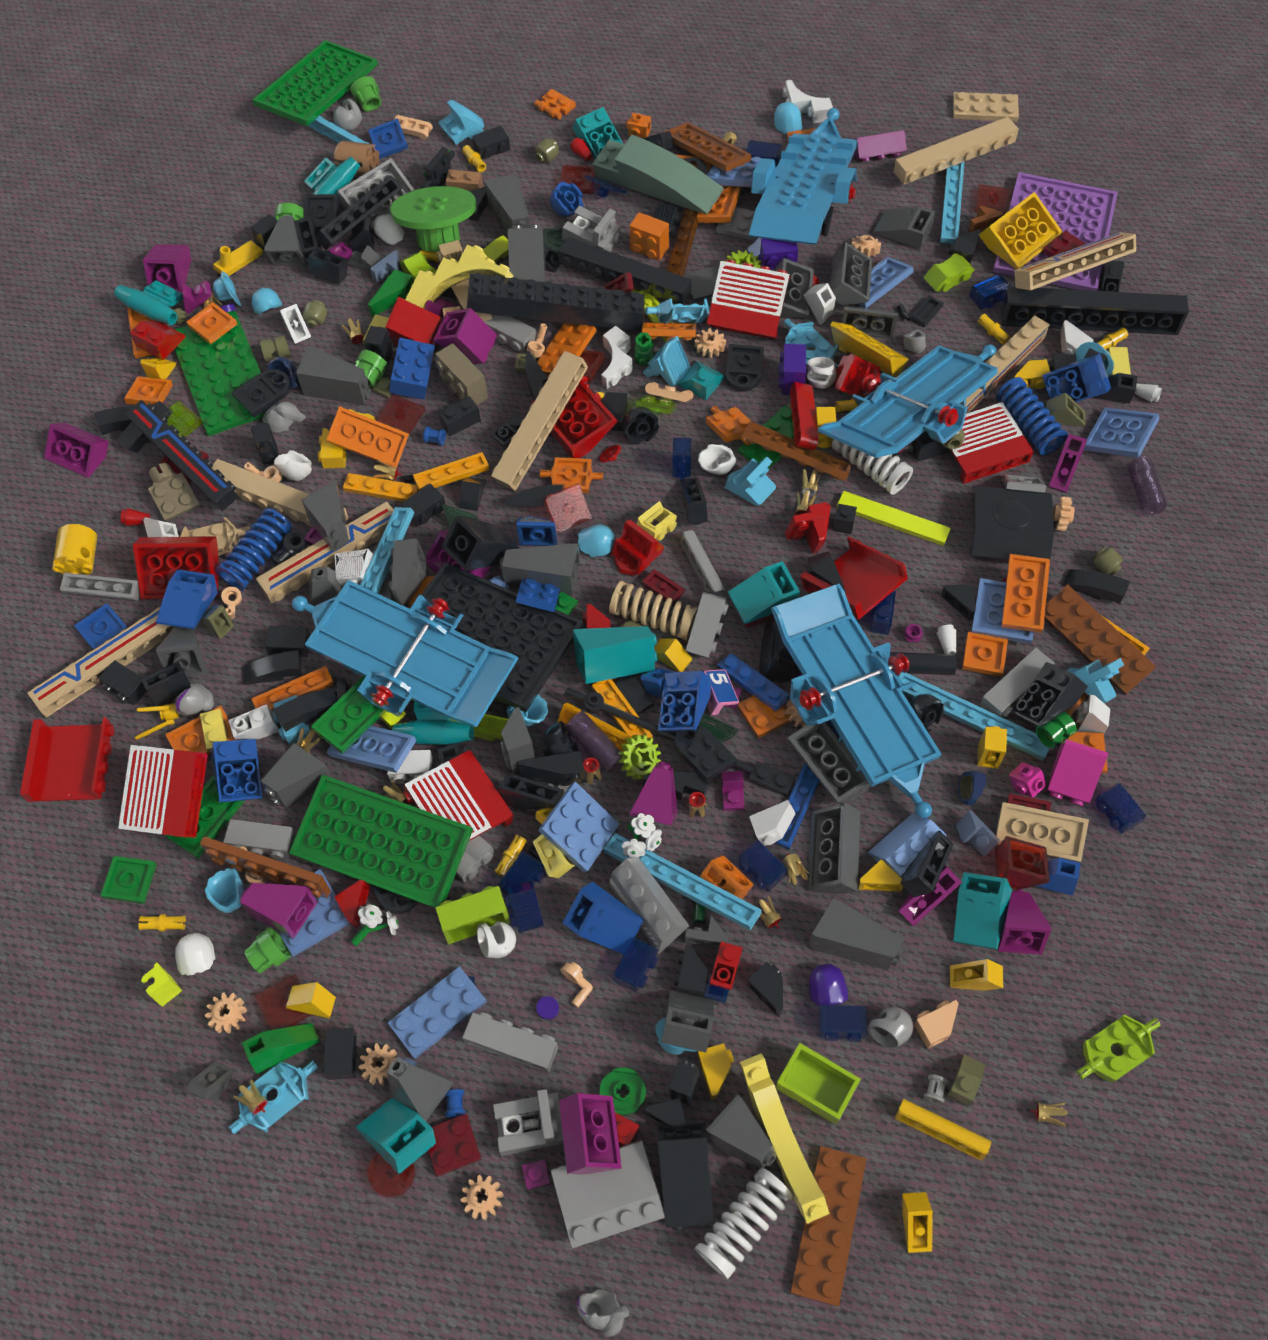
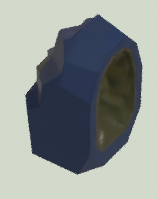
[958,771,986,806]

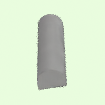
[680,530,727,597]
[60,573,140,601]

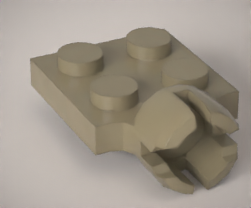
[148,463,200,522]

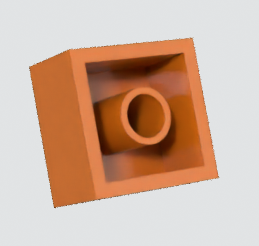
[629,212,669,261]

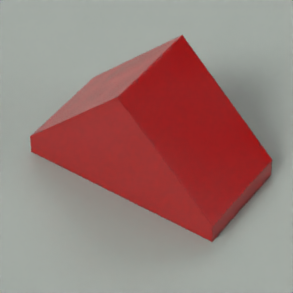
[334,880,371,927]

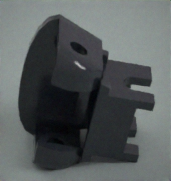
[759,620,798,682]

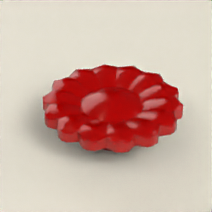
[599,444,621,463]

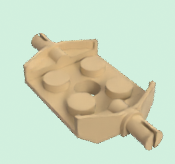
[180,517,250,556]

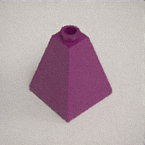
[630,762,678,825]
[998,890,1051,955]

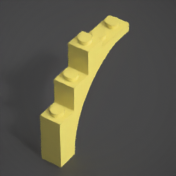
[405,245,513,309]

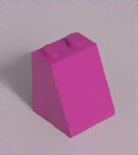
[1045,739,1108,806]

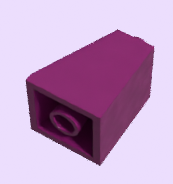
[143,244,192,293]
[433,308,497,365]
[239,883,318,939]

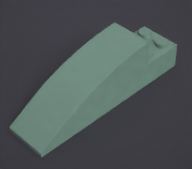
[592,135,724,215]

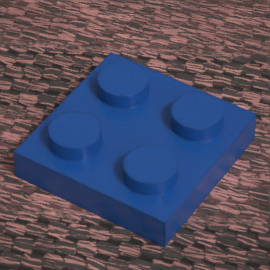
[368,118,409,159]
[516,579,560,612]
[74,603,128,650]

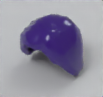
[809,964,848,1007]

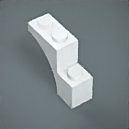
[783,80,833,123]
[601,326,633,389]

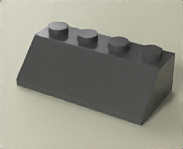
[830,242,872,305]
[787,722,870,804]
[807,803,861,895]

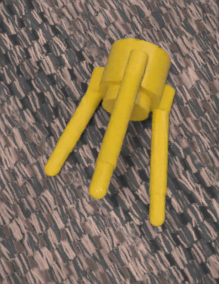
[135,703,179,740]

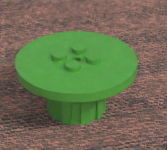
[390,186,476,252]

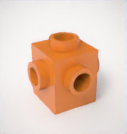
[626,113,651,138]

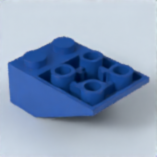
[1042,353,1111,402]
[156,569,218,629]
[658,671,712,731]
[211,739,262,803]
[563,882,644,955]

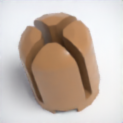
[333,141,379,177]

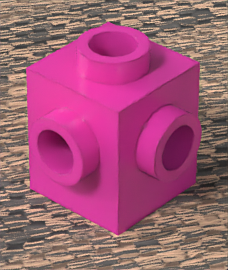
[1009,762,1047,798]

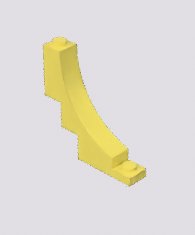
[740,1054,829,1223]

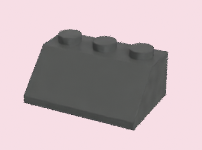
[773,258,814,318]
[842,306,898,339]
[499,707,535,775]

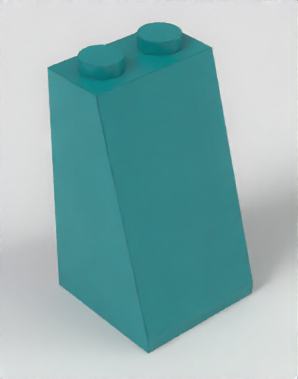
[573,626,657,684]

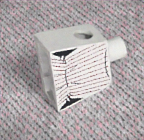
[335,549,374,587]

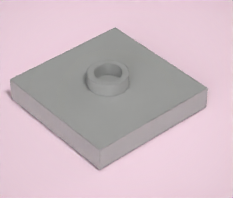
[1002,474,1046,493]

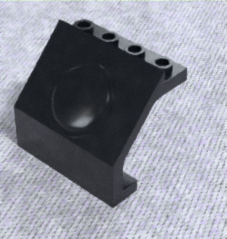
[969,486,1054,560]

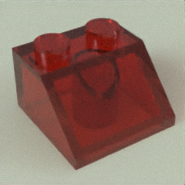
[995,836,1050,890]

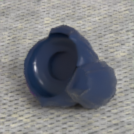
[268,356,300,388]

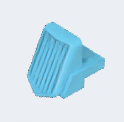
[438,100,484,145]
[643,336,690,386]
[724,457,776,506]
[1066,658,1124,703]

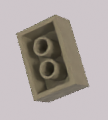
[435,343,488,405]

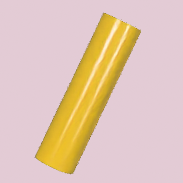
[895,1098,991,1161]

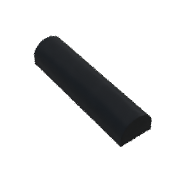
[890,652,956,675]

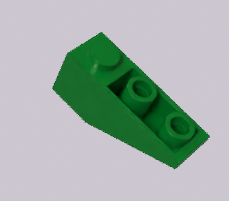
[368,269,414,317]
[242,1023,320,1074]

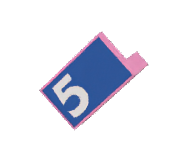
[704,669,739,715]

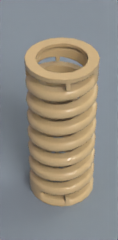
[609,580,698,641]

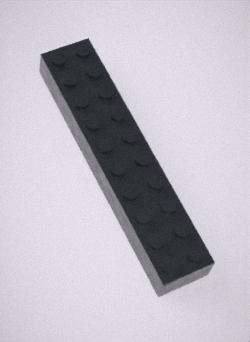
[467,273,645,332]
[1000,286,1189,335]

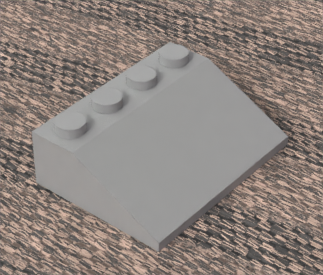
[337,158,414,230]
[551,1140,665,1248]

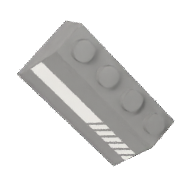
[608,858,689,954]

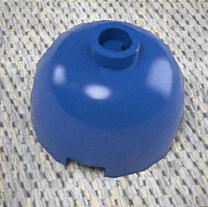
[550,181,583,217]

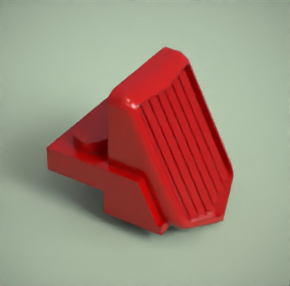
[833,354,881,398]
[785,502,831,554]
[611,520,664,576]

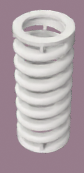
[832,439,913,495]
[695,1167,794,1280]

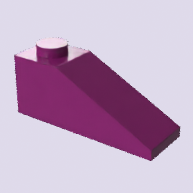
[1049,434,1087,493]
[898,864,962,926]

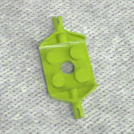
[1076,1014,1161,1083]

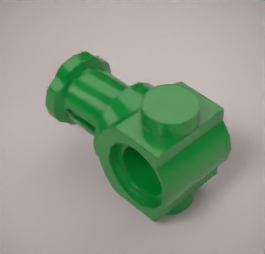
[635,332,654,366]

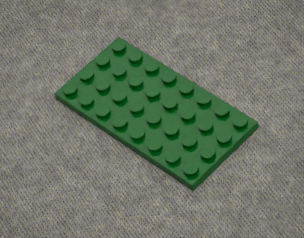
[253,40,378,126]
[175,311,269,436]
[289,775,474,908]

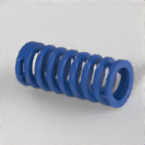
[995,377,1068,456]
[215,508,293,591]

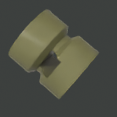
[260,335,291,363]

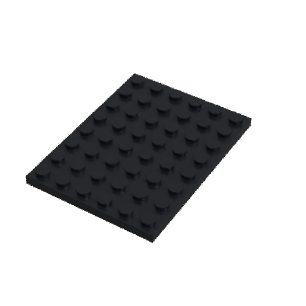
[421,562,583,713]

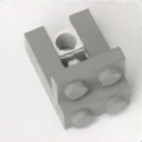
[562,206,621,252]
[493,1089,564,1156]

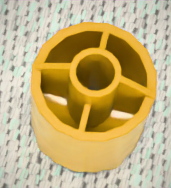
[52,524,98,575]

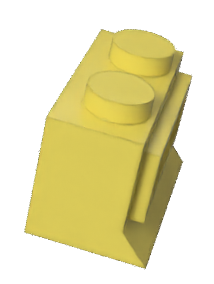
[637,501,677,541]

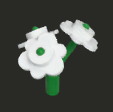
[622,813,662,858]
[351,904,399,946]

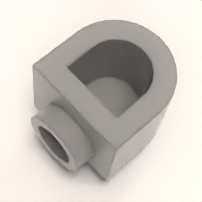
[903,330,926,353]

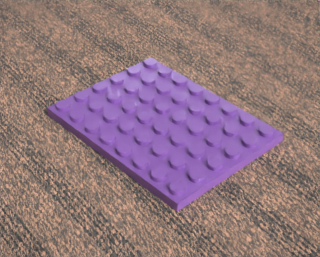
[993,172,1118,291]

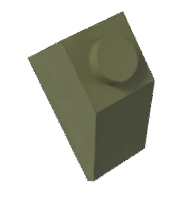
[1046,393,1085,426]
[200,605,234,639]
[947,1054,985,1107]

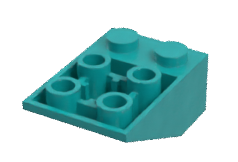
[572,107,623,159]
[728,561,800,624]
[954,872,1012,950]
[356,1097,436,1174]

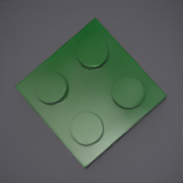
[100,856,157,904]

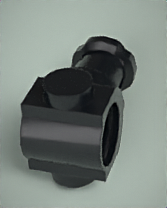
[270,531,308,566]

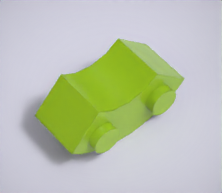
[399,252,437,281]
[923,253,975,292]

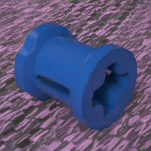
[423,426,446,446]
[444,1089,466,1117]

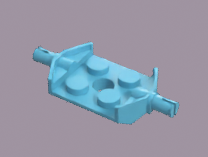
[645,299,710,323]
[783,318,838,371]
[229,1060,318,1134]

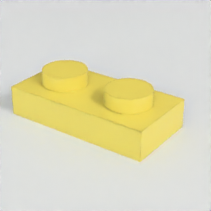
[200,709,228,752]

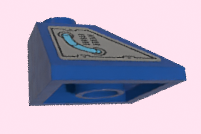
[516,516,558,546]

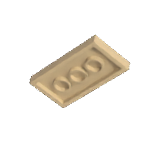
[953,92,1019,122]
[996,802,1089,862]

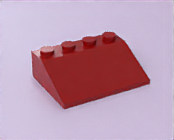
[531,380,617,458]
[133,536,219,599]

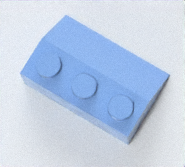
[868,813,946,878]

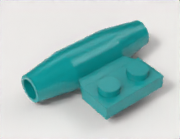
[304,156,360,194]
[114,280,183,325]
[392,701,474,745]

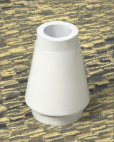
[1134,383,1162,403]
[937,625,957,654]

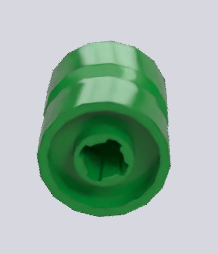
[1036,712,1077,749]

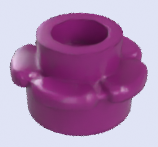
[903,624,923,643]

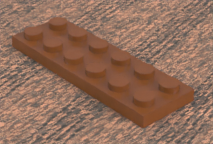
[664,122,751,172]
[742,421,852,481]
[1044,585,1156,695]
[200,836,331,899]
[790,1146,867,1307]

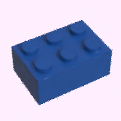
[389,338,435,399]

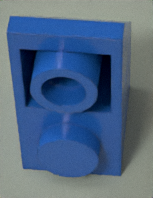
[1029,858,1081,896]

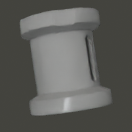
[923,1074,949,1105]

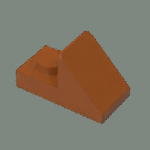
[968,206,1004,233]

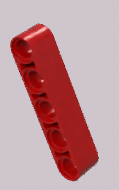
[790,381,819,450]

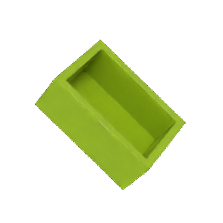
[436,886,511,945]
[776,1043,861,1125]

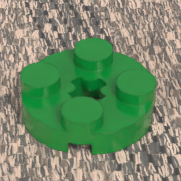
[600,1067,646,1116]

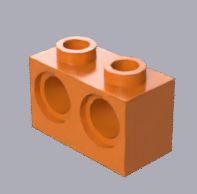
[700,855,754,899]

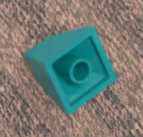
[676,360,725,400]

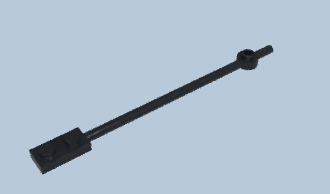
[565,687,795,797]

